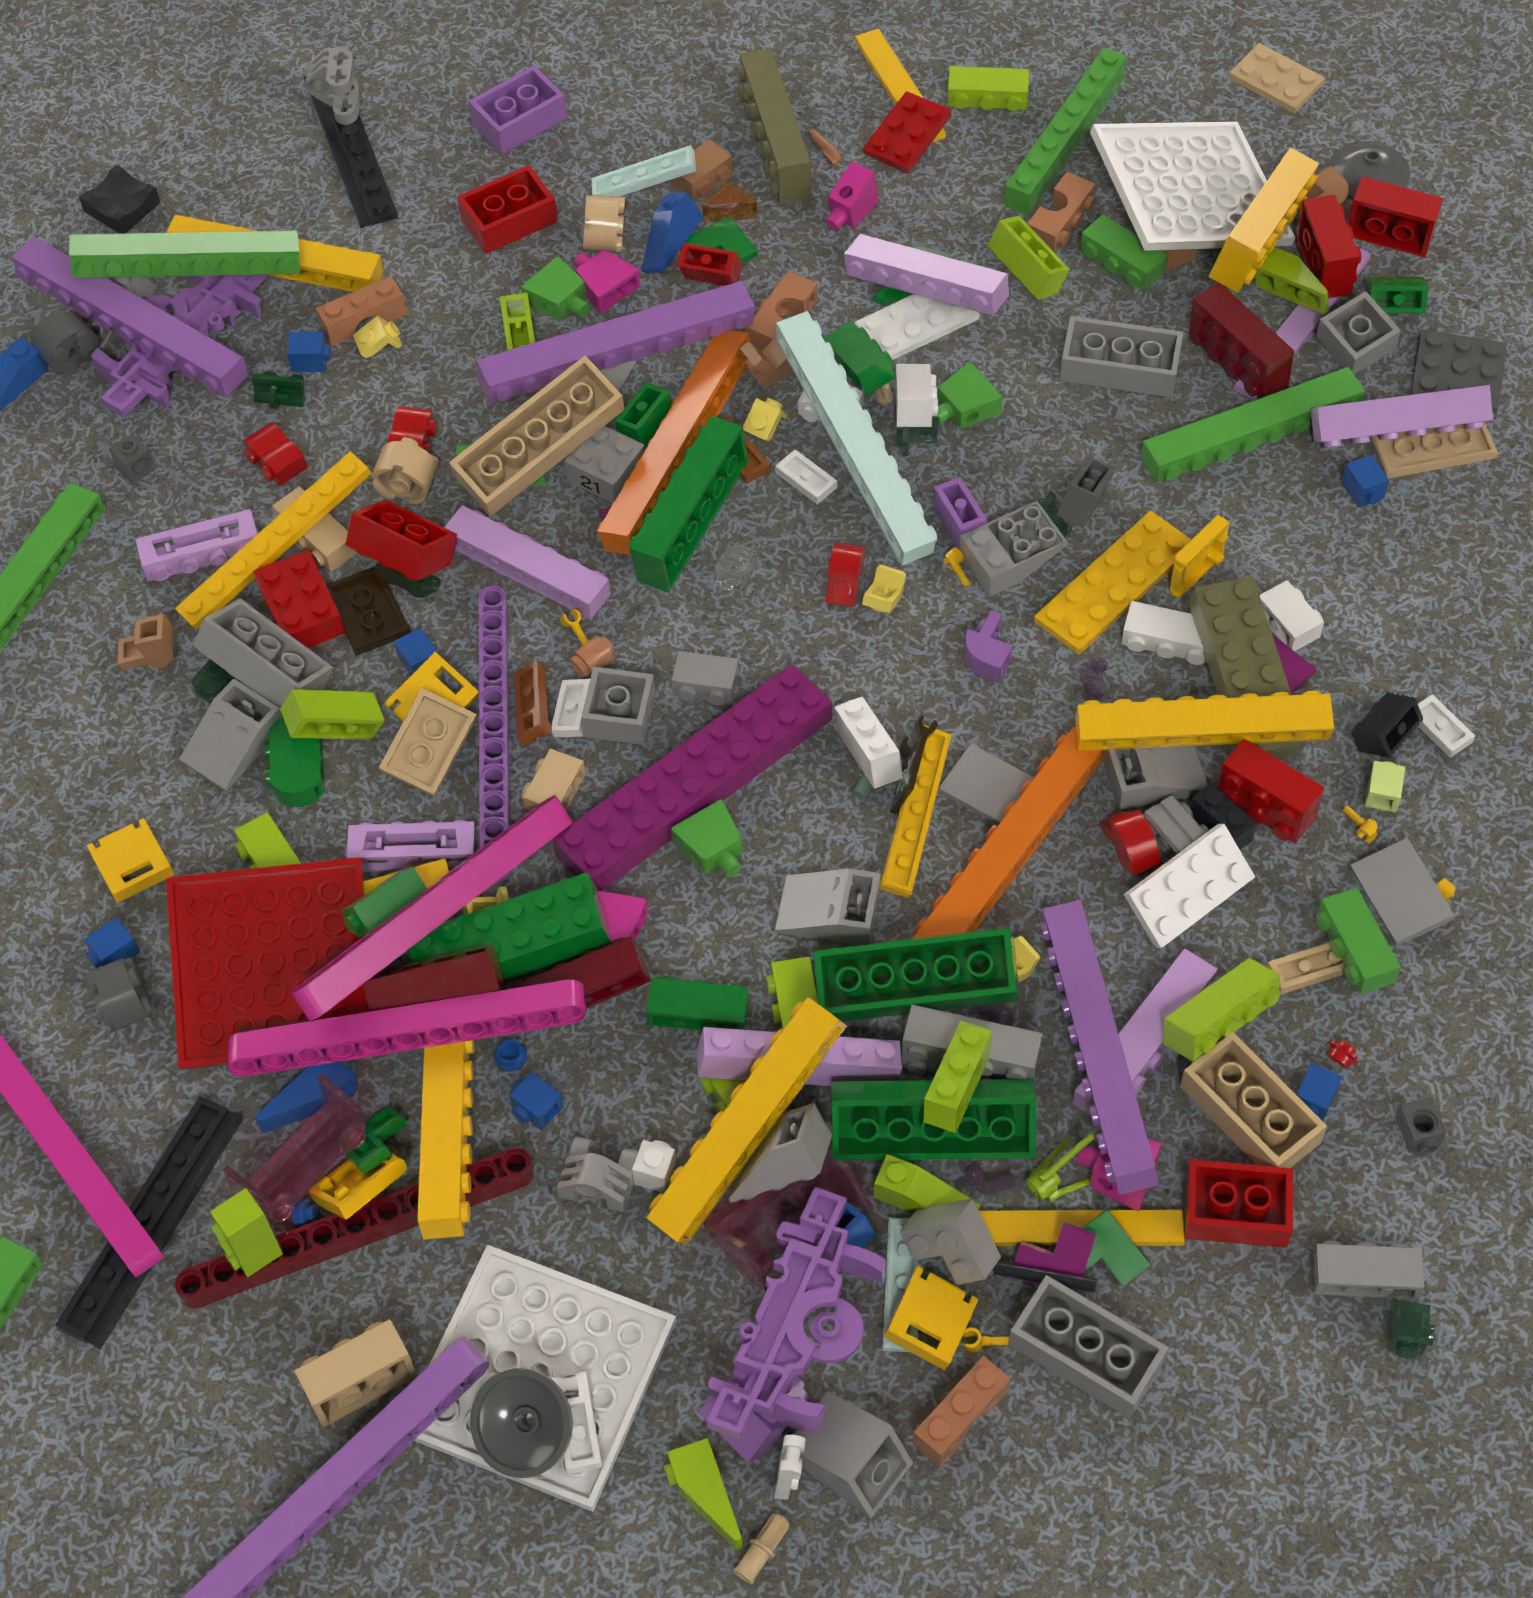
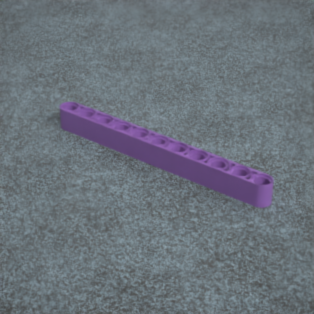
[479,585,511,882]
[182,1337,489,1598]

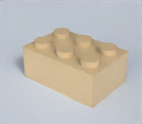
[294,1319,418,1428]

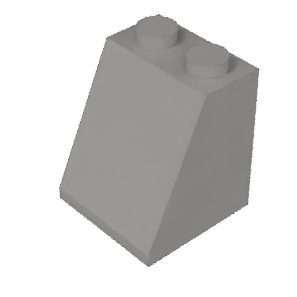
[792,1391,913,1518]

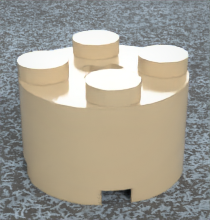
[583,195,625,253]
[371,437,439,504]

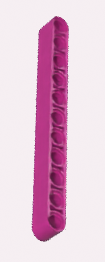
[291,795,573,1021]
[228,980,586,1077]
[0,1034,164,1278]

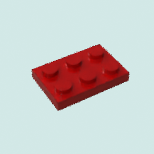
[862,91,952,174]

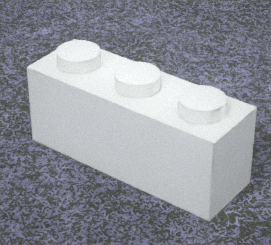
[895,364,938,427]
[1121,601,1207,665]
[834,696,903,789]

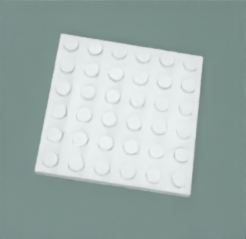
[1090,122,1295,251]
[414,1245,677,1512]

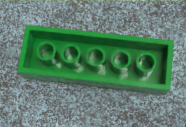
[629,415,749,593]
[408,872,612,981]
[814,928,1020,1022]
[831,1079,1037,1161]

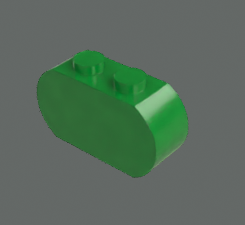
[264,718,325,807]

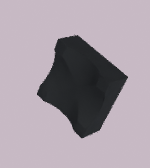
[79,164,160,234]

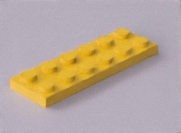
[1034,510,1192,655]

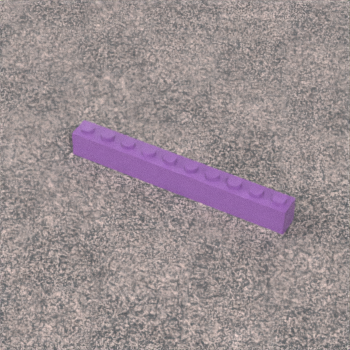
[11,236,249,397]
[476,281,755,404]
[1040,899,1159,1195]

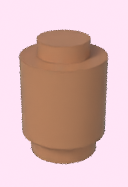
[569,635,615,679]

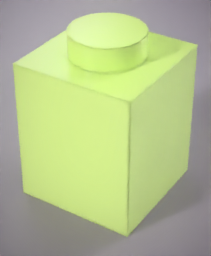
[1365,761,1405,812]

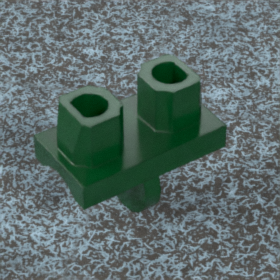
[251,371,305,410]

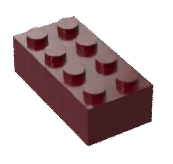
[1189,282,1294,399]

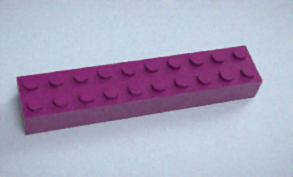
[552,663,832,891]

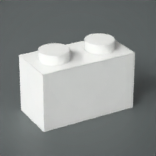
[1259,580,1324,651]

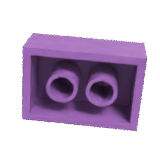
[468,65,567,155]

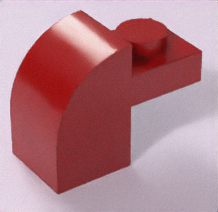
[825,542,867,607]
[1100,810,1162,875]

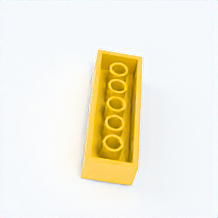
[1208,147,1319,293]

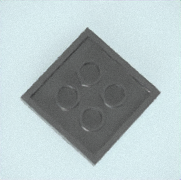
[1411,329,1507,414]

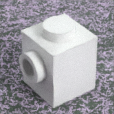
[632,1140,677,1193]

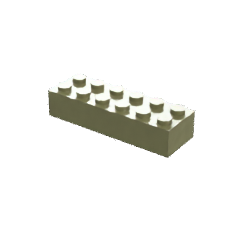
[736,48,811,205]
[1188,576,1307,759]

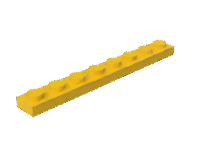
[175,451,372,630]

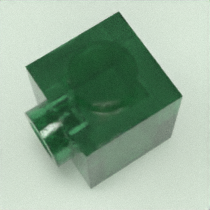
[191,659,242,703]
[1387,1299,1435,1359]

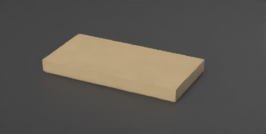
[1369,421,1498,479]

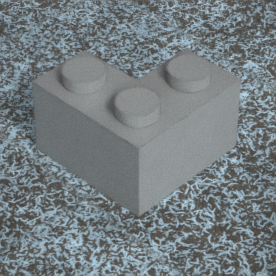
[899,1199,1001,1285]

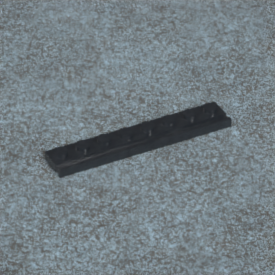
[304,76,398,229]
[55,1096,243,1350]

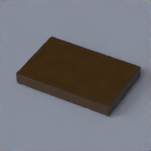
[326,565,411,656]

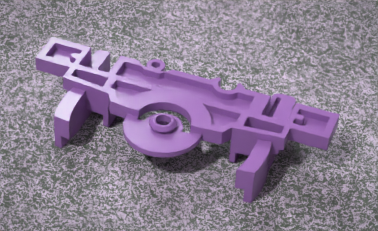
[91,274,270,417]
[706,1187,886,1441]

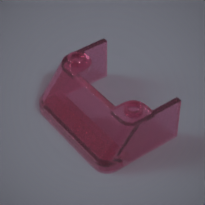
[223,1073,366,1224]
[703,1154,874,1291]

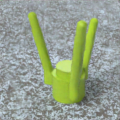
[1025,1133,1095,1203]

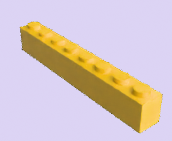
[166,215,384,292]
[1075,691,1334,751]
[646,997,847,1245]
[418,1040,475,1240]

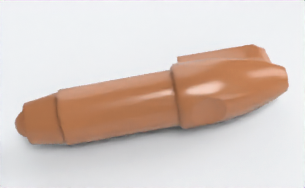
[808,129,842,165]

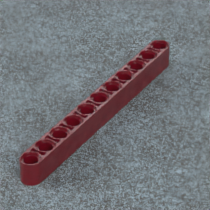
[174,1148,534,1309]

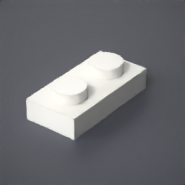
[775,449,837,505]
[552,679,590,737]
[1418,694,1475,758]

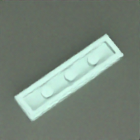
[591,145,696,197]
[883,1217,921,1352]

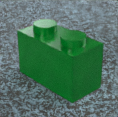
[1365,277,1429,313]
[614,382,672,450]

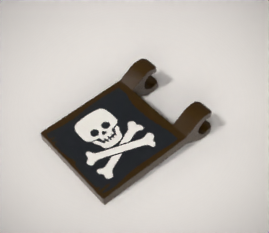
[890,715,938,814]

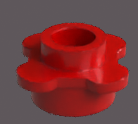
[1326,1040,1358,1069]

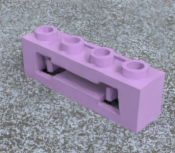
[135,509,258,581]
[346,820,477,872]

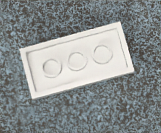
[855,294,980,360]
[1123,824,1255,948]

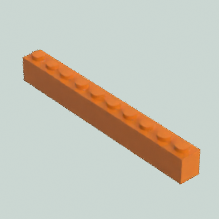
[597,330,751,556]
[912,726,1105,939]

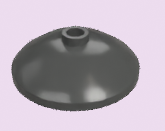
[1328,141,1410,199]
[470,1368,573,1478]

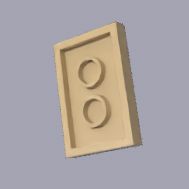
[1228,43,1325,114]
[379,688,477,797]

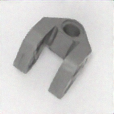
[305,48,361,125]
[557,1136,639,1213]

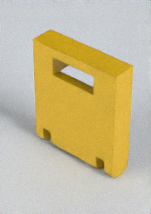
[1169,515,1230,597]
[384,652,479,722]
[86,818,174,903]
[308,1153,407,1220]
[883,1265,979,1371]

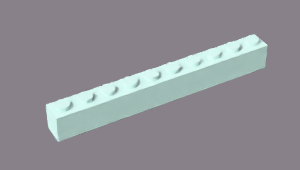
[775,311,937,565]

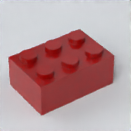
[457,165,558,254]
[1347,176,1444,258]
[1295,195,1362,298]
[345,499,458,581]
[253,549,345,648]
[1218,739,1325,844]
[1184,1159,1293,1248]

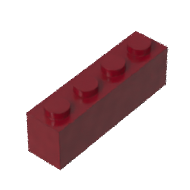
[512,936,652,1009]
[362,944,504,1012]

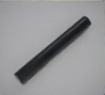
[993,1261,1098,1293]

